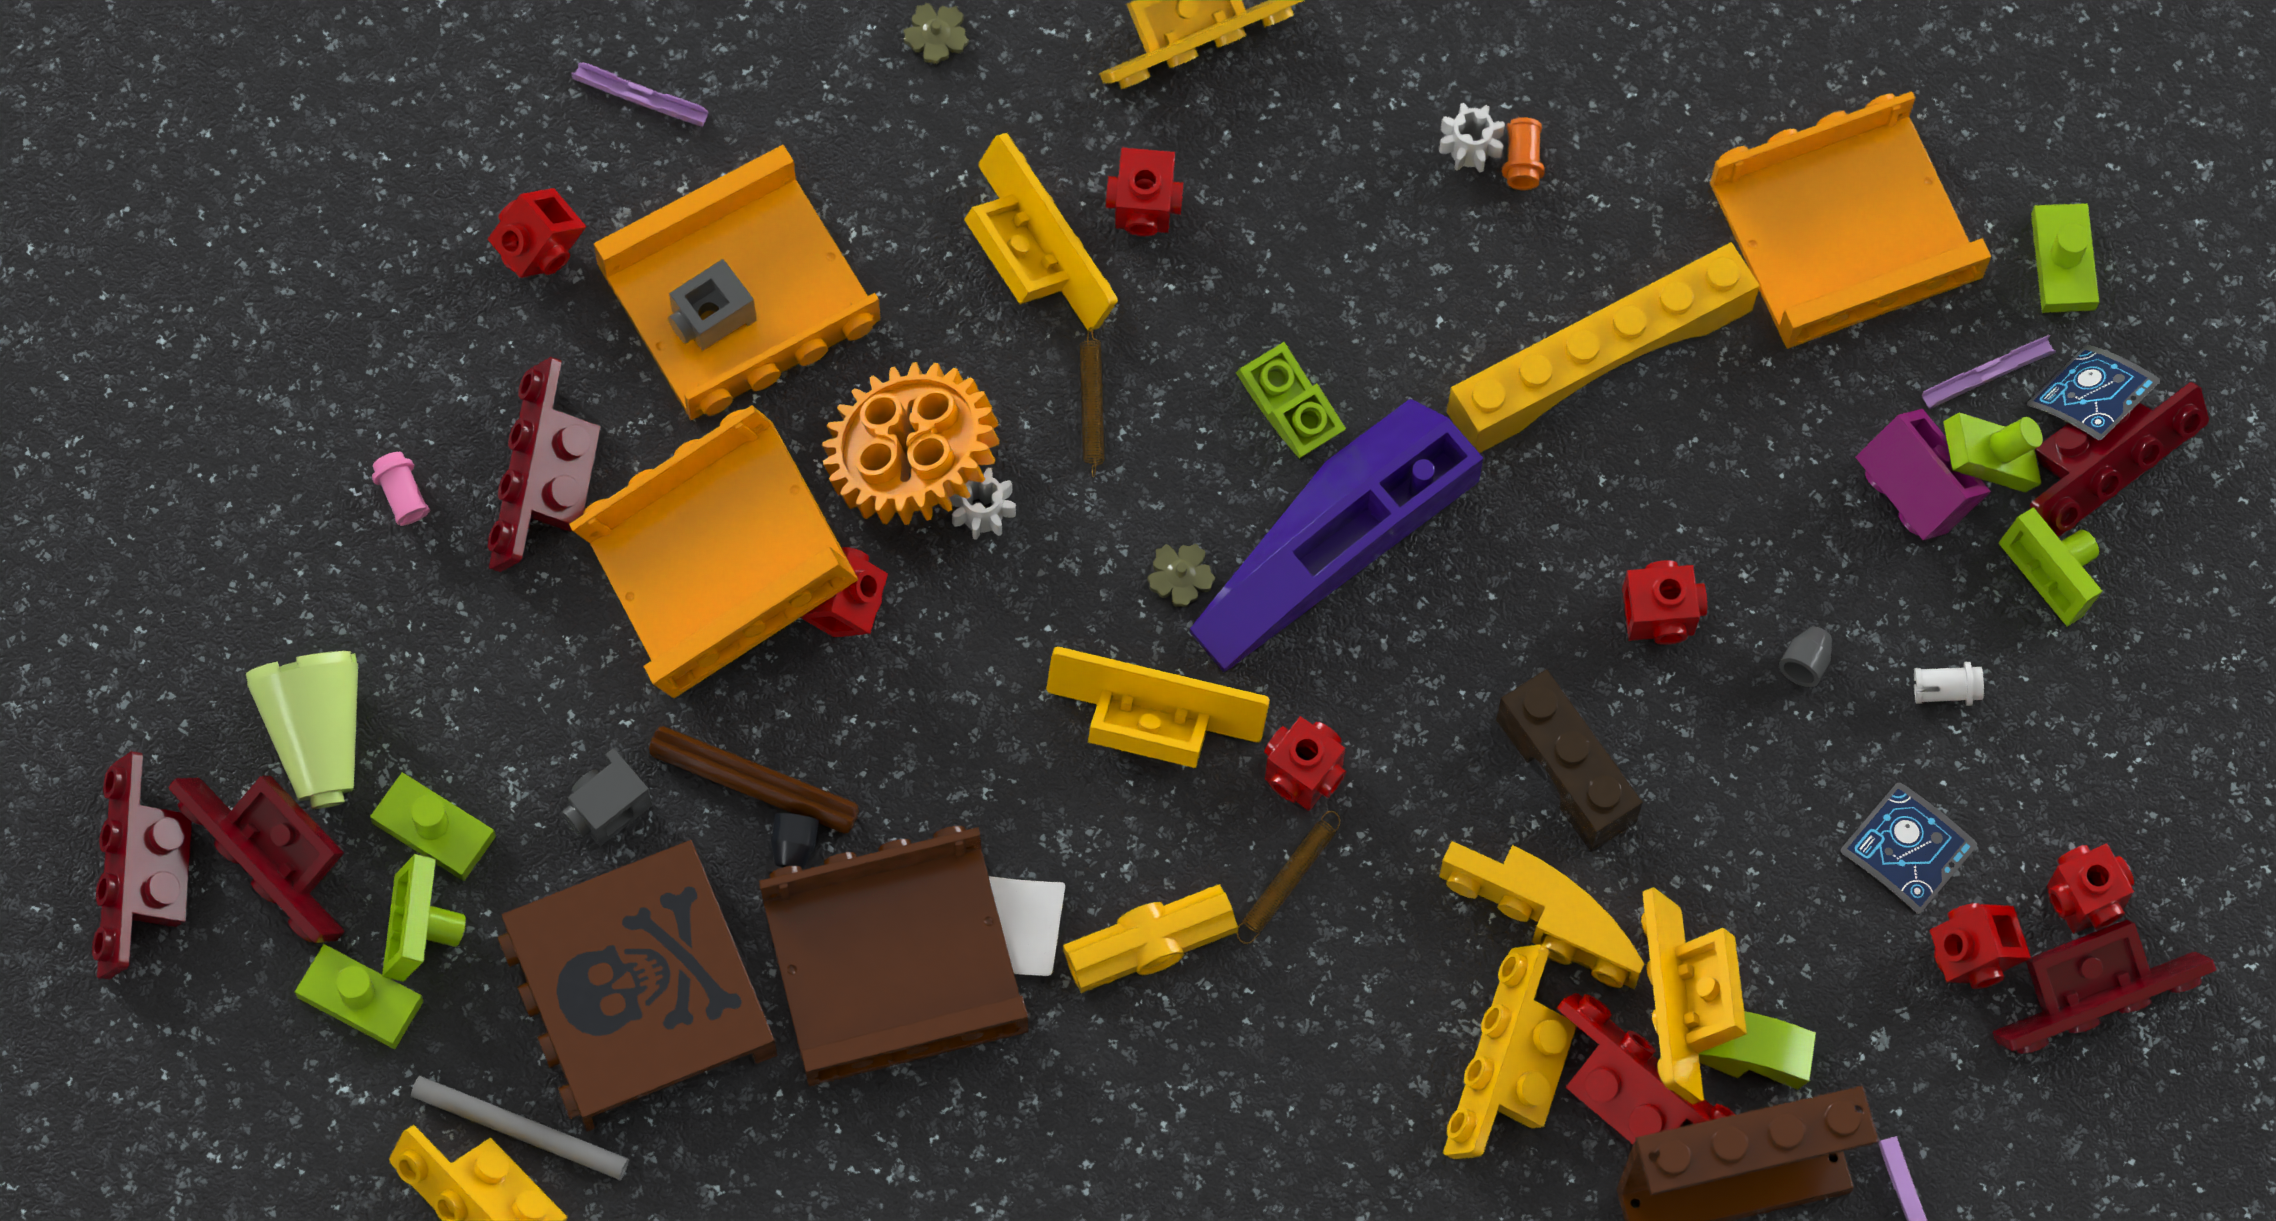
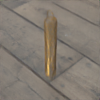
[1080,327,1104,478]
[1237,811,1340,944]

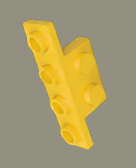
[1099,0,1304,89]
[964,133,1117,331]
[1046,647,1270,768]
[1641,887,1747,1105]
[1443,944,1576,1159]
[389,1125,568,1221]

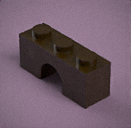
[1496,669,1643,852]

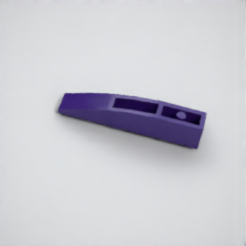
[1189,399,1484,673]

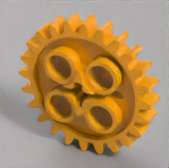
[822,362,999,525]

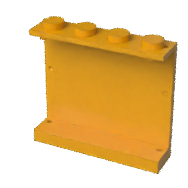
[1710,91,1991,349]
[594,145,880,420]
[569,405,858,698]

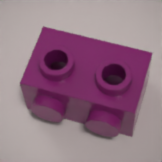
[1855,409,1991,540]

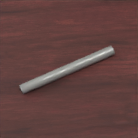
[411,1076,629,1180]

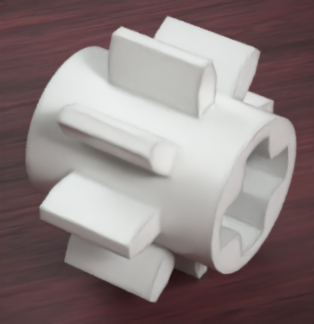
[1439,103,1505,172]
[950,468,1016,540]

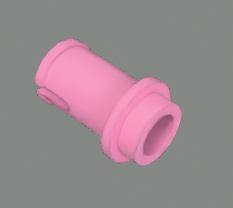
[372,452,430,526]

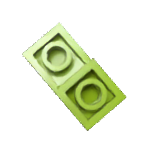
[1236,342,1346,459]
[1698,1011,1816,1090]

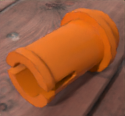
[1502,117,1545,190]

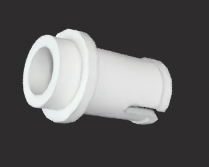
[1914,662,1984,706]

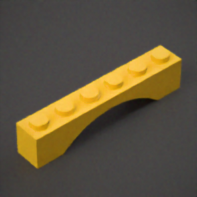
[1447,242,1760,453]

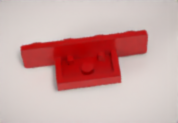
[1557,993,1736,1145]

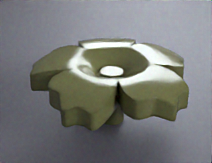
[903,3,968,64]
[1147,543,1215,607]

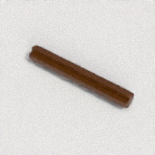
[649,726,859,833]

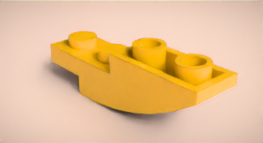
[1439,841,1644,989]

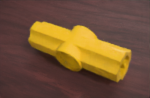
[1063,884,1238,993]

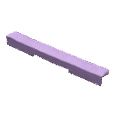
[572,63,708,127]
[1922,335,2055,409]
[1879,1136,1927,1221]

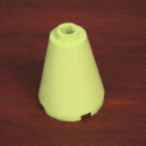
[246,651,358,809]

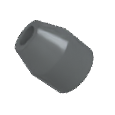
[1779,626,1832,687]

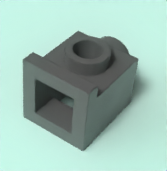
[668,259,757,351]
[561,748,652,847]

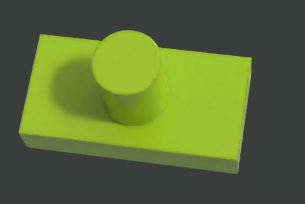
[2031,203,2099,313]
[1943,412,2043,492]
[1999,507,2103,627]
[370,772,496,881]
[382,854,466,982]
[295,944,424,1049]

